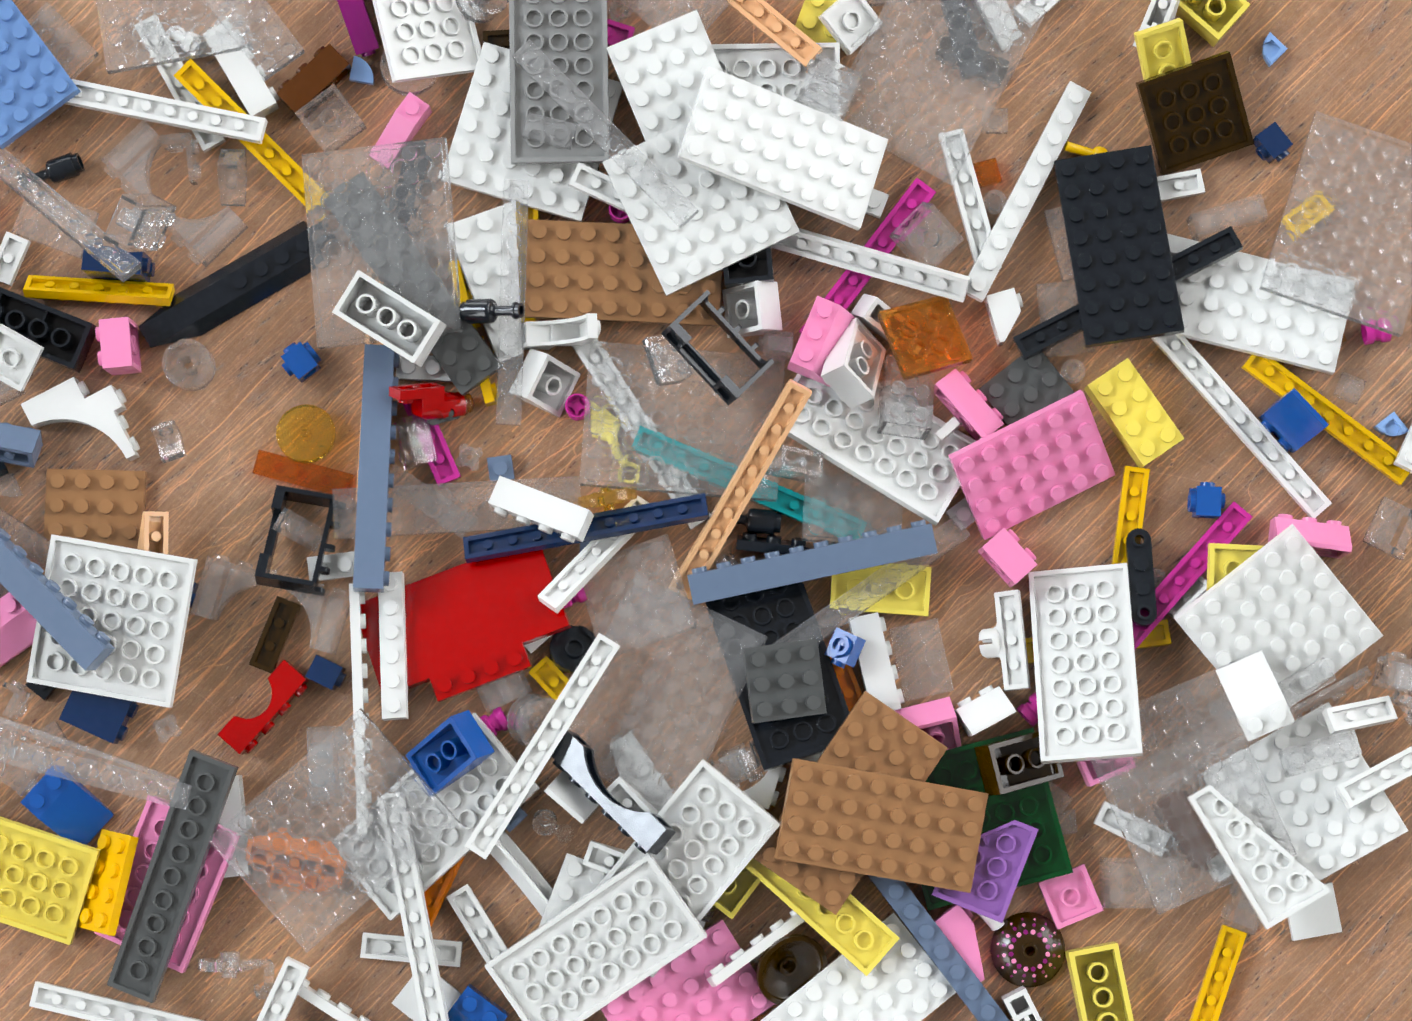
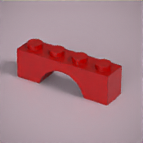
[217,660,309,755]

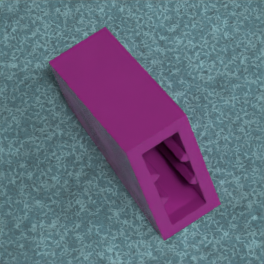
[337,0,379,57]

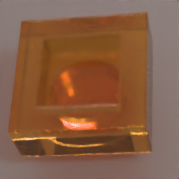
[973,158,1002,188]

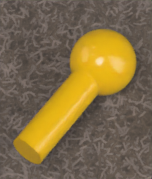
[1064,141,1108,156]

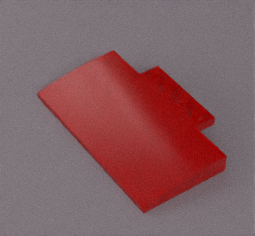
[361,550,571,702]

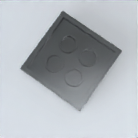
[979,352,1075,426]
[742,638,827,723]

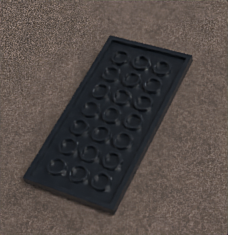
[1054,145,1184,348]
[705,582,849,772]

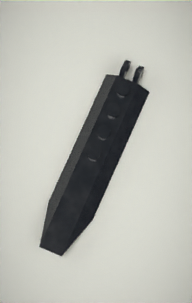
[139,221,337,348]

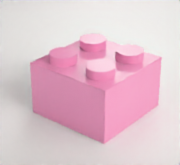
[95,317,142,375]
[978,528,1037,588]

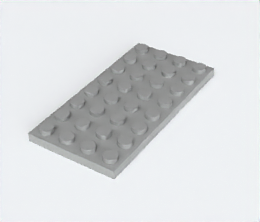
[509,0,609,165]

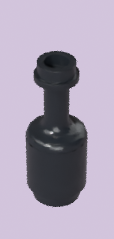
[18,152,85,190]
[459,299,525,324]
[736,508,782,535]

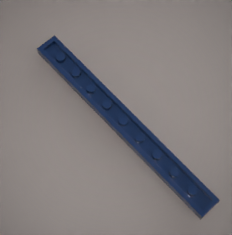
[463,493,710,563]

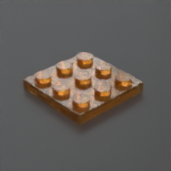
[877,296,973,380]

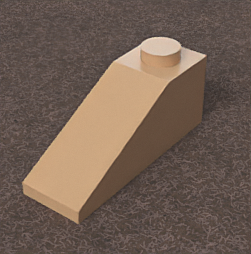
[137,511,169,554]

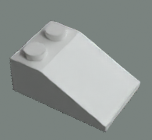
[821,317,886,408]
[1215,650,1295,742]

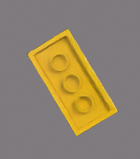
[78,829,139,936]

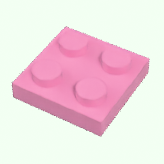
[1038,864,1104,930]

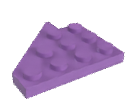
[932,820,1038,923]

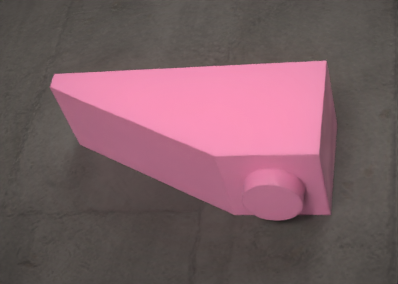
[369,92,432,170]
[934,904,985,982]

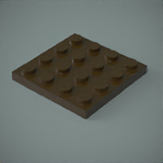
[1135,51,1254,176]

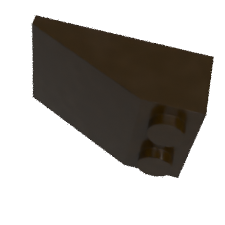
[974,731,1064,796]

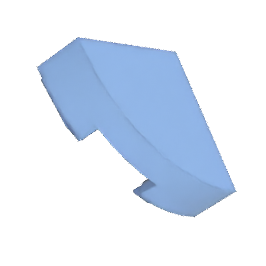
[1262,32,1288,67]
[349,56,374,86]
[1373,412,1409,437]

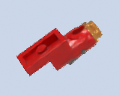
[389,382,474,425]

